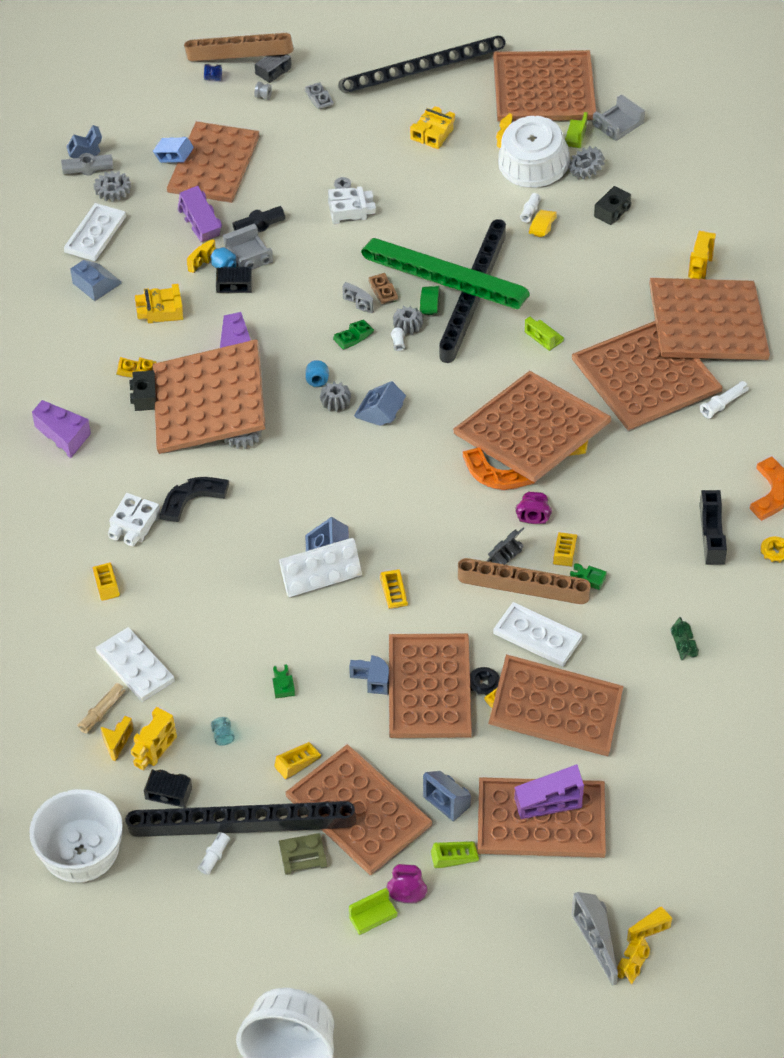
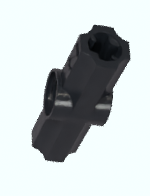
[232,206,285,232]

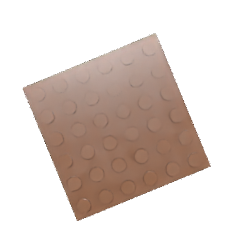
[493,50,596,122]
[649,278,770,360]
[572,321,722,431]
[153,339,266,454]
[453,370,611,483]

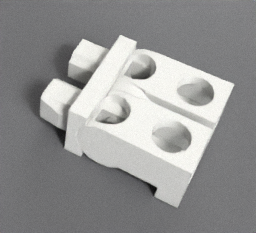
[328,186,376,224]
[108,493,160,547]

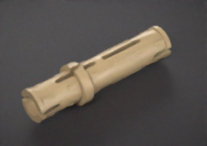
[77,683,126,733]

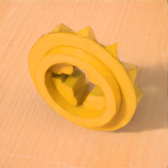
[761,536,784,563]

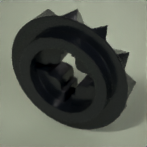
[470,667,500,696]

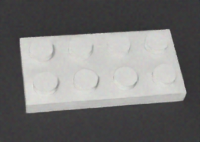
[64,203,126,261]
[279,538,362,597]
[493,602,582,667]
[96,627,175,702]

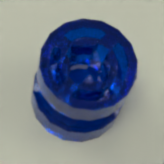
[204,64,222,81]

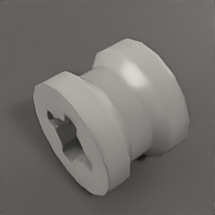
[254,81,272,100]
[334,177,351,189]

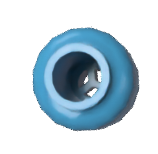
[211,247,237,268]
[305,360,329,387]

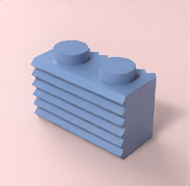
[153,137,194,163]

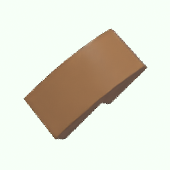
[368,273,398,304]

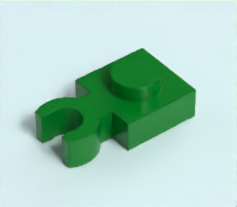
[570,563,607,590]
[272,664,295,699]

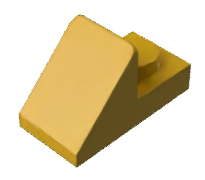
[101,716,134,761]

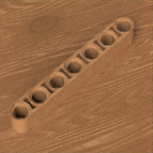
[184,33,294,61]
[458,558,591,604]

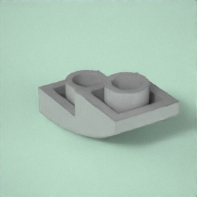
[305,82,334,110]
[342,282,374,313]

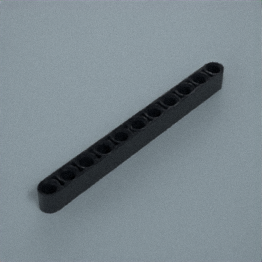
[338,35,506,93]
[439,219,506,363]
[125,801,357,837]

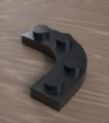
[160,477,229,522]

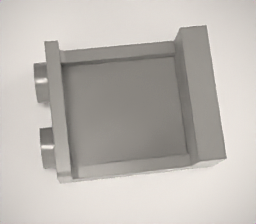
[593,94,645,141]
[223,224,273,269]

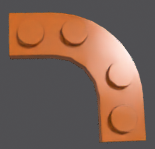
[463,447,534,490]
[750,456,784,521]

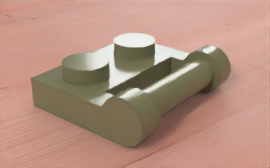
[279,833,327,875]

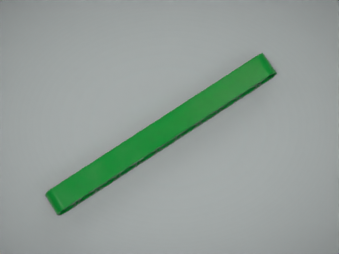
[361,238,530,309]

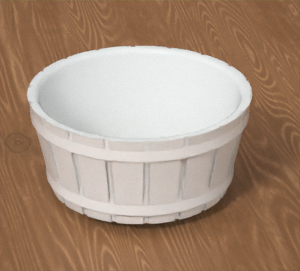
[498,116,570,188]
[29,789,122,883]
[236,988,334,1058]

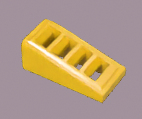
[553,532,577,567]
[92,562,120,601]
[380,569,408,609]
[274,742,321,779]
[627,906,672,942]

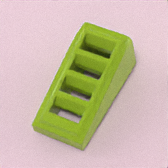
[431,841,479,868]

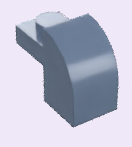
[66,125,102,158]
[349,655,389,695]

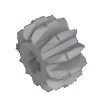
[393,306,423,335]
[320,381,351,412]

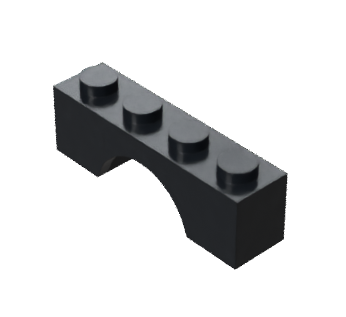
[699,490,727,565]

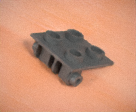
[487,527,525,565]

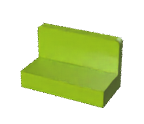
[565,112,588,148]
[524,316,564,351]
[349,888,397,935]

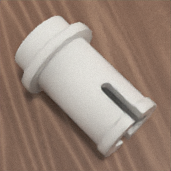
[391,328,405,351]

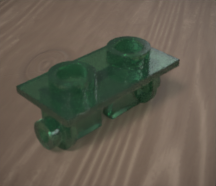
[670,617,699,661]

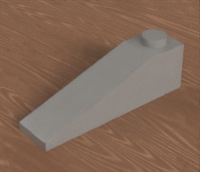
[572,892,618,986]

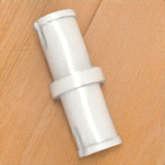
[520,193,541,223]
[198,832,230,875]

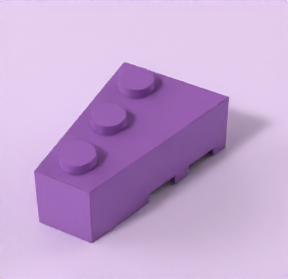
[178,186,222,243]
[220,312,251,348]
[32,400,91,458]
[514,764,584,819]

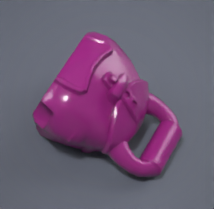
[515,491,552,524]
[386,864,428,904]

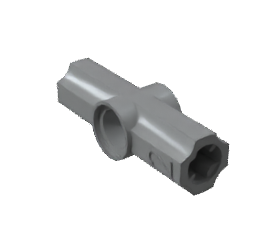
[61,153,113,176]

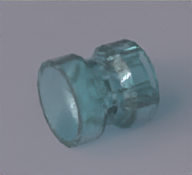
[211,717,235,746]

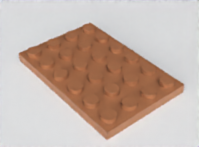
[167,121,260,203]
[389,633,471,738]
[488,654,623,757]
[285,744,432,876]
[477,777,606,858]

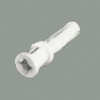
[700,381,749,419]

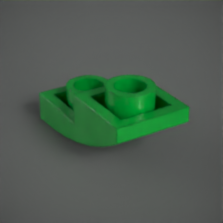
[420,286,440,315]
[333,319,374,350]

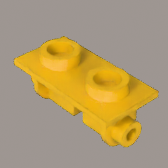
[617,936,650,984]

